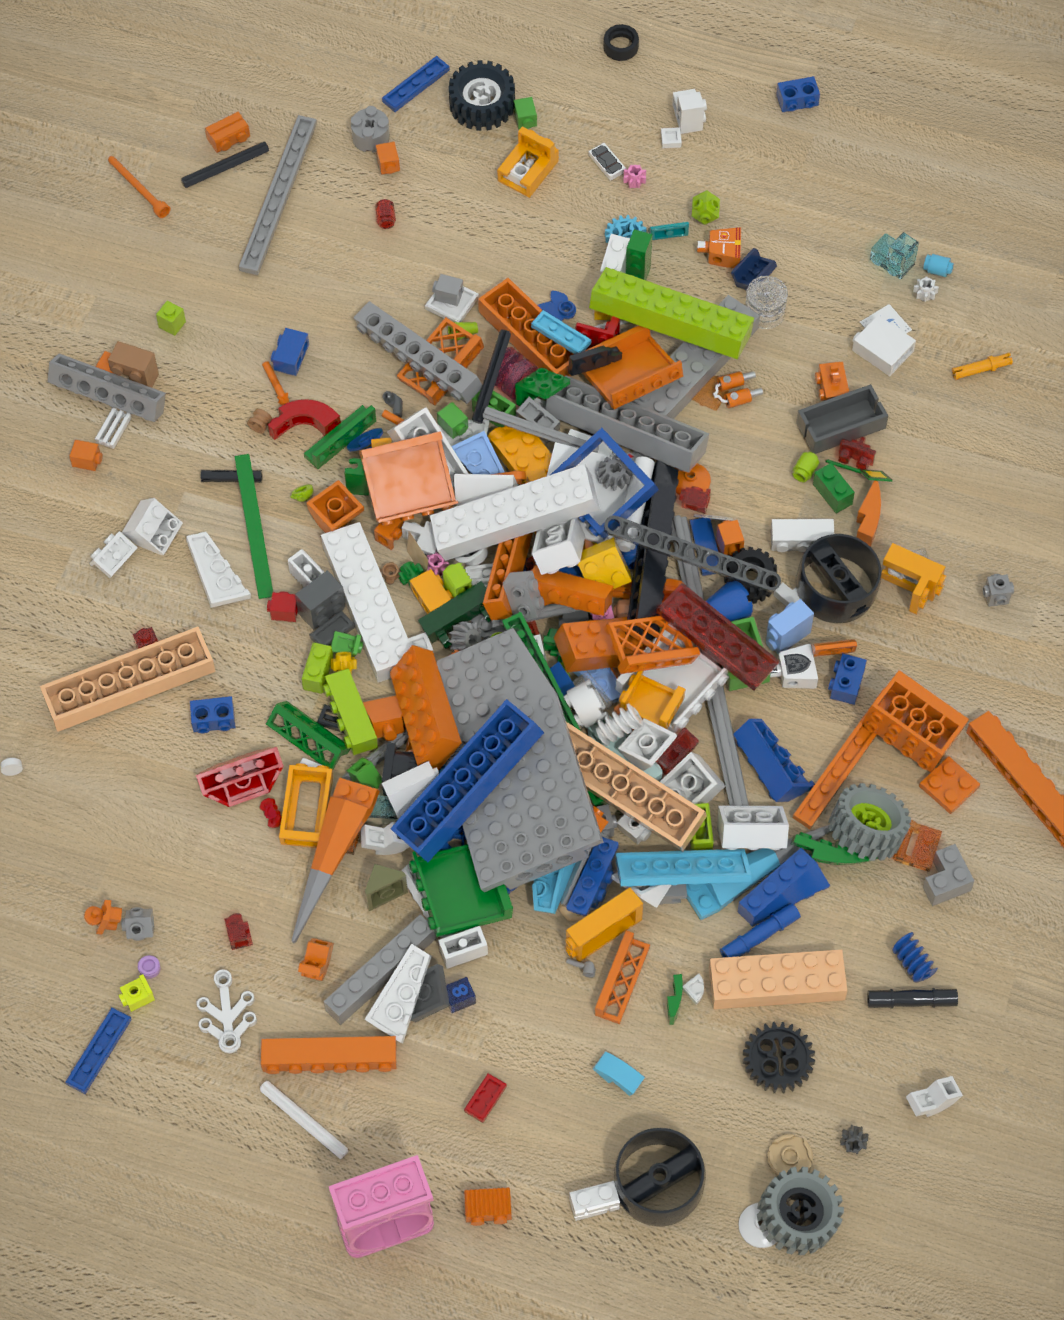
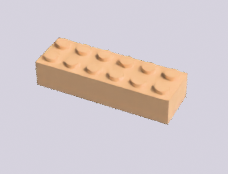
[709,949,847,1010]

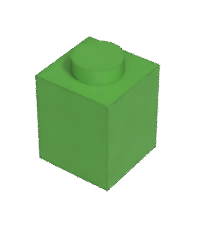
[514,97,537,130]
[437,402,468,439]
[346,757,382,789]

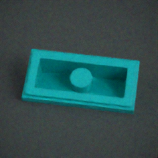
[648,222,689,240]

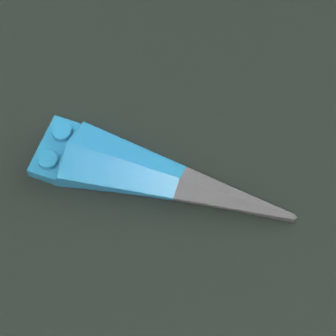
[686,825,831,920]

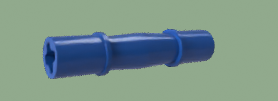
[720,903,801,958]

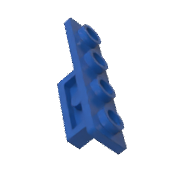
[566,837,619,916]

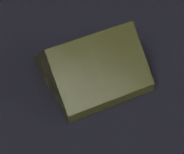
[365,864,408,911]

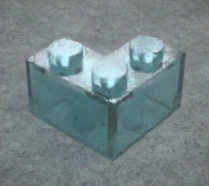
[870,232,919,279]

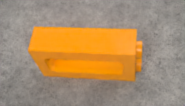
[279,763,334,848]
[565,887,643,962]

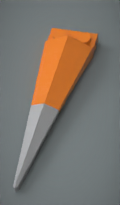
[292,778,380,943]

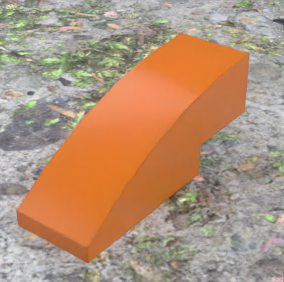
[856,480,881,547]

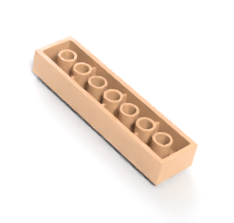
[40,627,216,732]
[566,722,707,852]

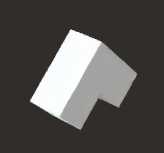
[773,583,800,606]

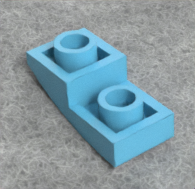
[593,1052,645,1096]

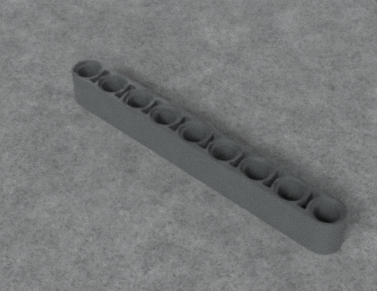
[604,515,781,592]

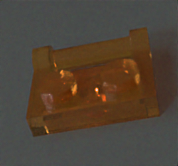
[893,820,942,872]

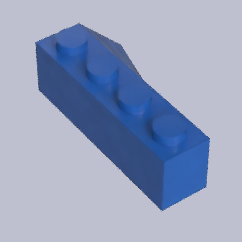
[733,719,815,802]
[737,848,830,927]

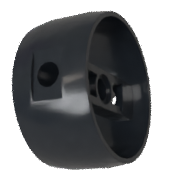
[796,534,881,623]
[614,1128,706,1227]

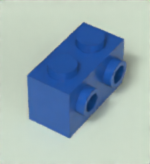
[271,328,309,376]
[828,653,867,705]

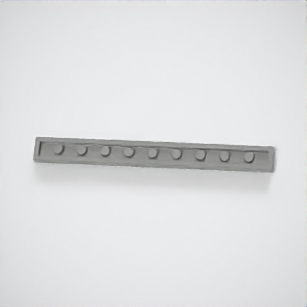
[239,115,317,275]

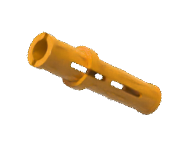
[952,352,1013,380]

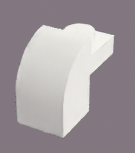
[402,521,439,557]
[361,822,410,855]
[906,1076,963,1117]

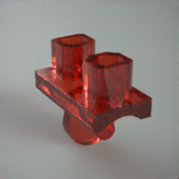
[838,437,876,470]

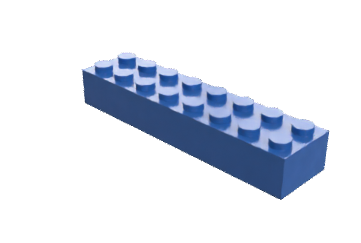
[390,699,544,862]

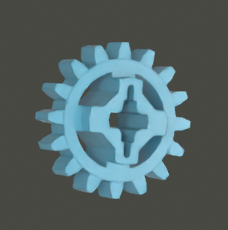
[605,215,646,243]

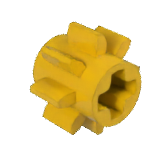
[331,652,357,674]

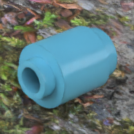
[923,254,954,277]

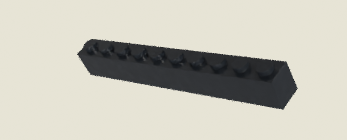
[625,460,679,641]

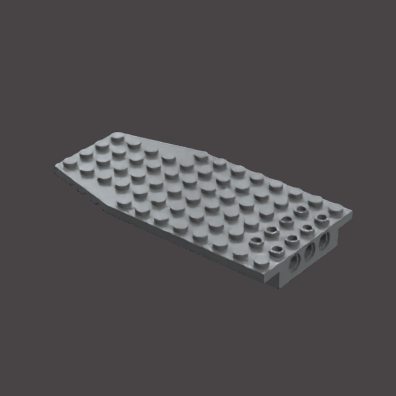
[437,628,604,892]

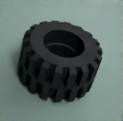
[724,547,777,604]

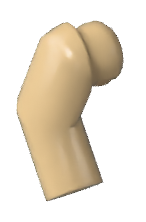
[558,902,588,921]

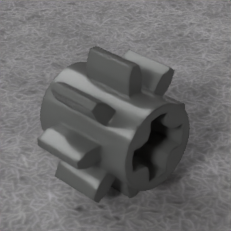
[840,1125,869,1154]

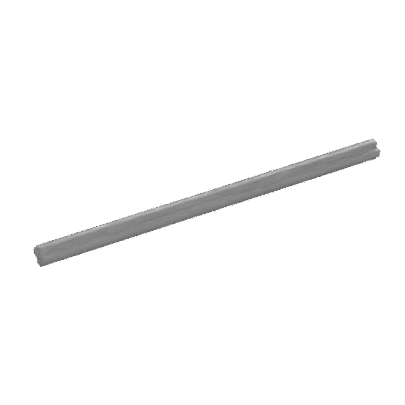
[671,515,749,806]

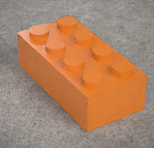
[554,617,647,673]

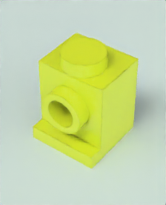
[118,974,155,1012]

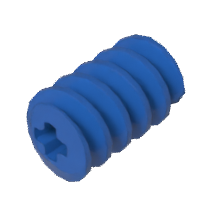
[892,932,938,982]

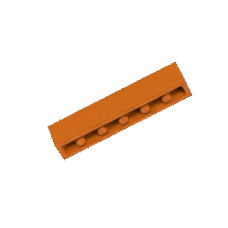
[483,532,533,620]
[261,1036,397,1074]

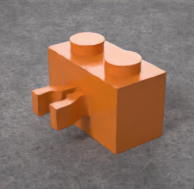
[815,361,849,401]

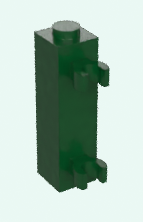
[418,581,491,649]

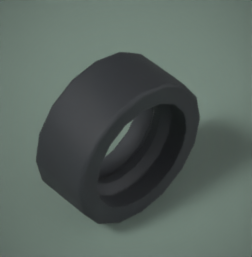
[603,24,639,61]

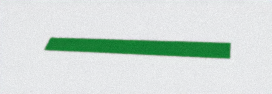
[235,454,273,599]

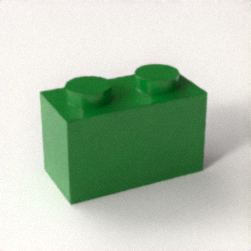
[813,463,855,514]

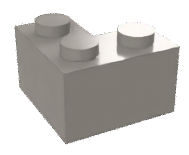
[923,844,974,906]

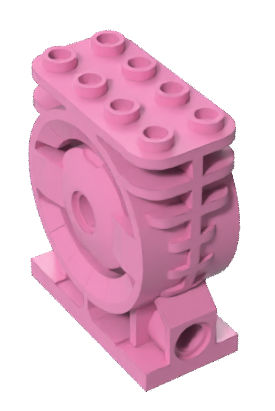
[328,1155,434,1258]

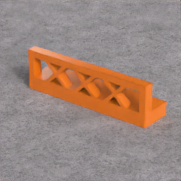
[595,930,650,1024]

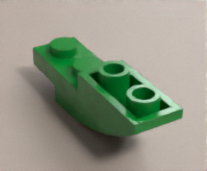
[790,832,878,865]

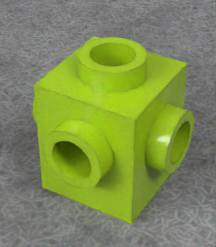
[692,190,720,225]

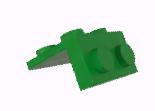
[515,368,570,406]

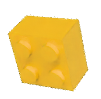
[578,537,632,589]

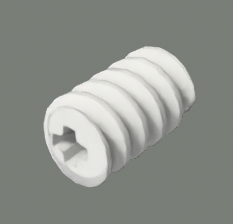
[596,703,644,746]

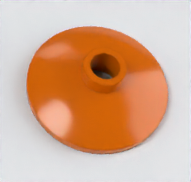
[675,463,711,498]

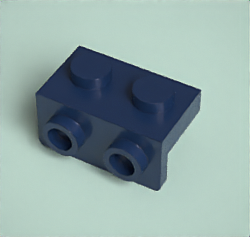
[731,248,777,292]

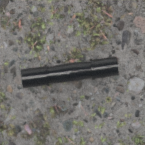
[867,988,958,1009]

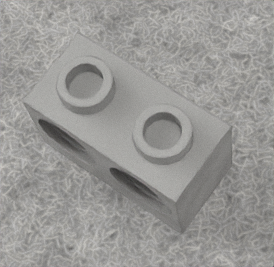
[516,397,560,443]

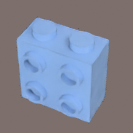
[766,599,814,654]

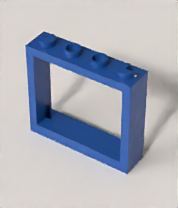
[550,428,659,539]

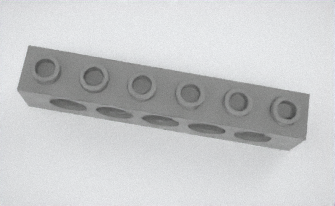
[48,354,166,422]

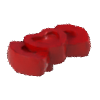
[260,798,282,828]

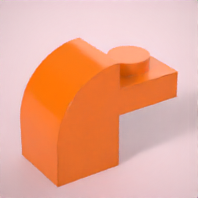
[298,938,334,981]

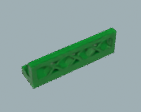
[304,405,377,469]
[266,701,351,771]

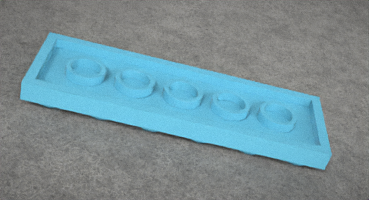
[615,849,752,887]

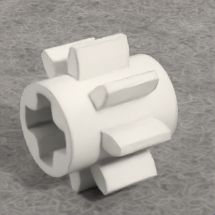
[913,277,939,302]

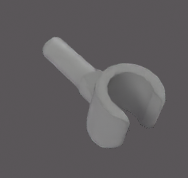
[566,958,596,978]

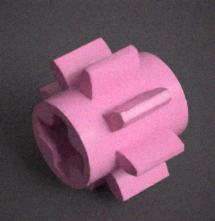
[623,165,646,188]
[427,552,449,576]

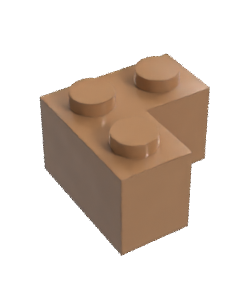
[108,341,159,388]

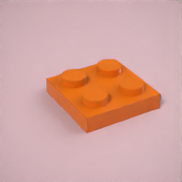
[919,756,980,814]

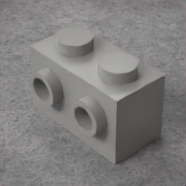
[503,571,544,618]

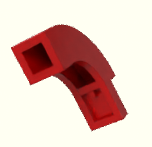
[268,399,341,440]

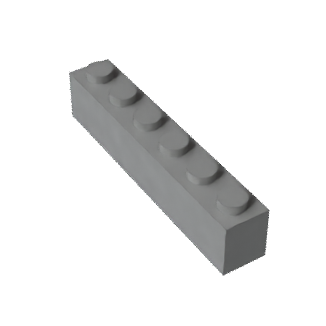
[324,914,436,1026]

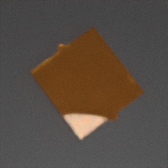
[692,376,730,411]

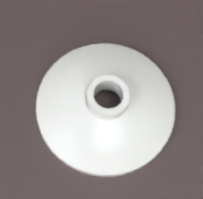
[739,1203,777,1248]

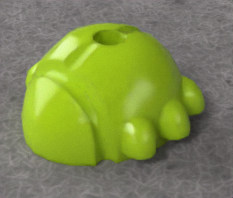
[290,484,313,502]

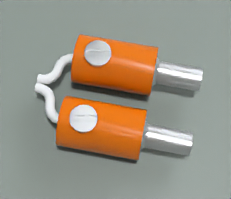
[713,371,763,408]

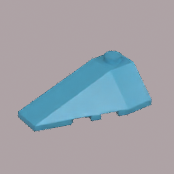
[532,863,575,914]

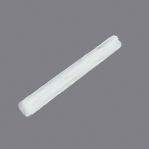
[260,1081,348,1159]

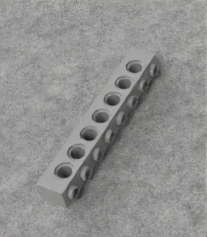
[354,301,482,404]

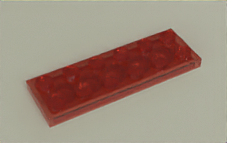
[656,583,780,691]

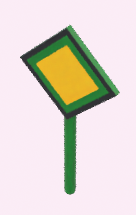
[826,459,893,482]

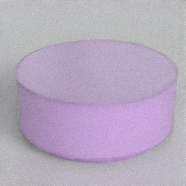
[138,955,161,979]

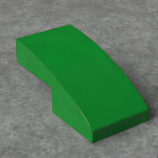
[667,974,683,1025]

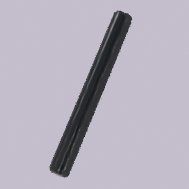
[181,141,269,188]
[472,329,511,424]

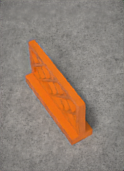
[397,317,484,405]
[606,613,700,674]

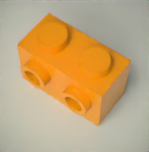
[410,569,453,614]

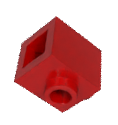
[267,591,298,622]

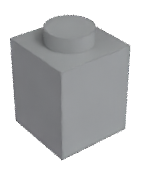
[432,274,464,306]

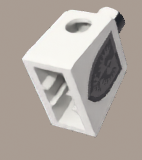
[769,644,818,689]

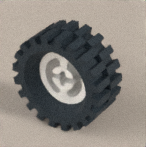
[448,60,515,131]

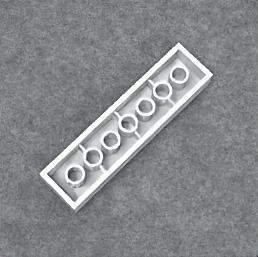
[430,464,600,561]
[321,522,411,683]

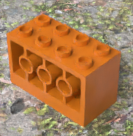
[862,670,969,772]

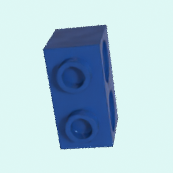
[776,76,820,112]
[190,696,236,734]

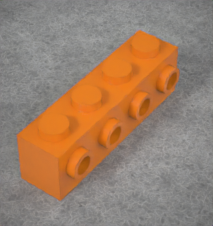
[532,565,614,616]

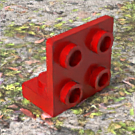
[575,316,620,350]

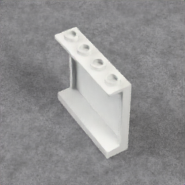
[615,623,729,733]

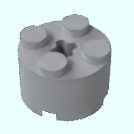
[351,106,390,152]

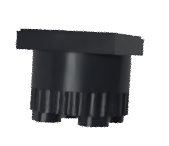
[382,743,418,800]

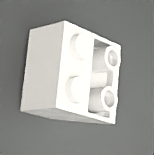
[122,498,183,555]

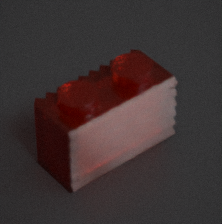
[656,727,699,775]

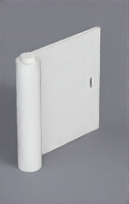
[547,442,655,552]

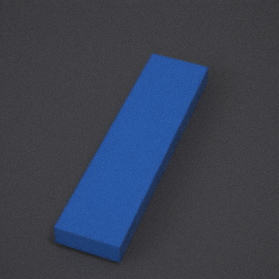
[382,56,450,112]
[65,1008,132,1094]

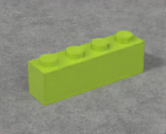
[323,668,378,756]

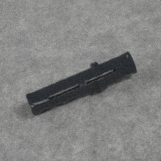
[201,470,263,483]

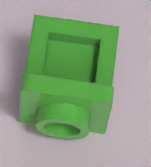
[331,631,363,657]

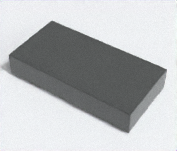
[310,611,355,646]

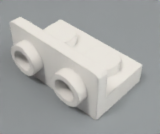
[89,531,138,578]

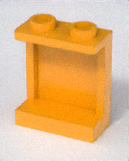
[619,671,686,729]

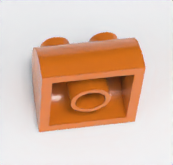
[306,480,364,533]

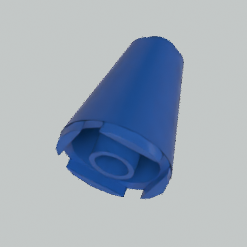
[694,581,753,628]

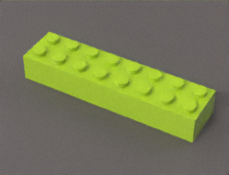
[589,267,754,360]

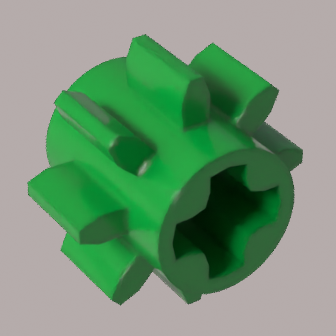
[398,561,424,587]

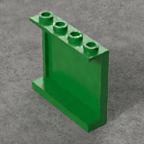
[409,844,513,937]

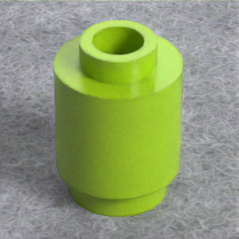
[792,452,820,483]

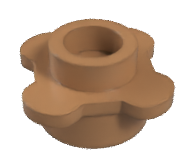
[380,562,401,585]

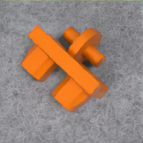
[84,900,122,935]

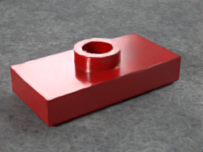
[464,1073,507,1123]

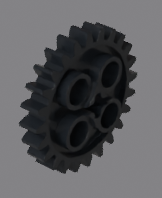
[742,1021,815,1094]

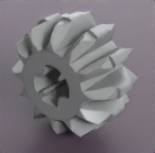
[597,455,632,491]
[449,621,484,651]

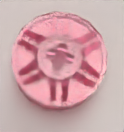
[495,347,539,400]

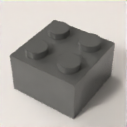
[295,570,346,630]

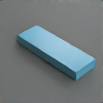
[531,310,591,354]

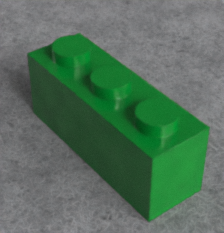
[626,229,653,280]

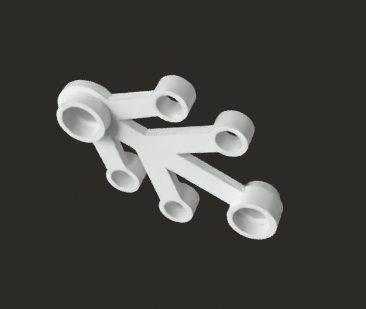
[197,970,257,1054]

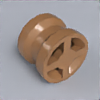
[247,408,272,434]

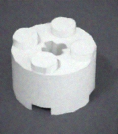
[564,679,609,728]

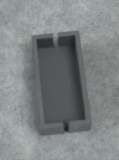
[796,384,888,454]

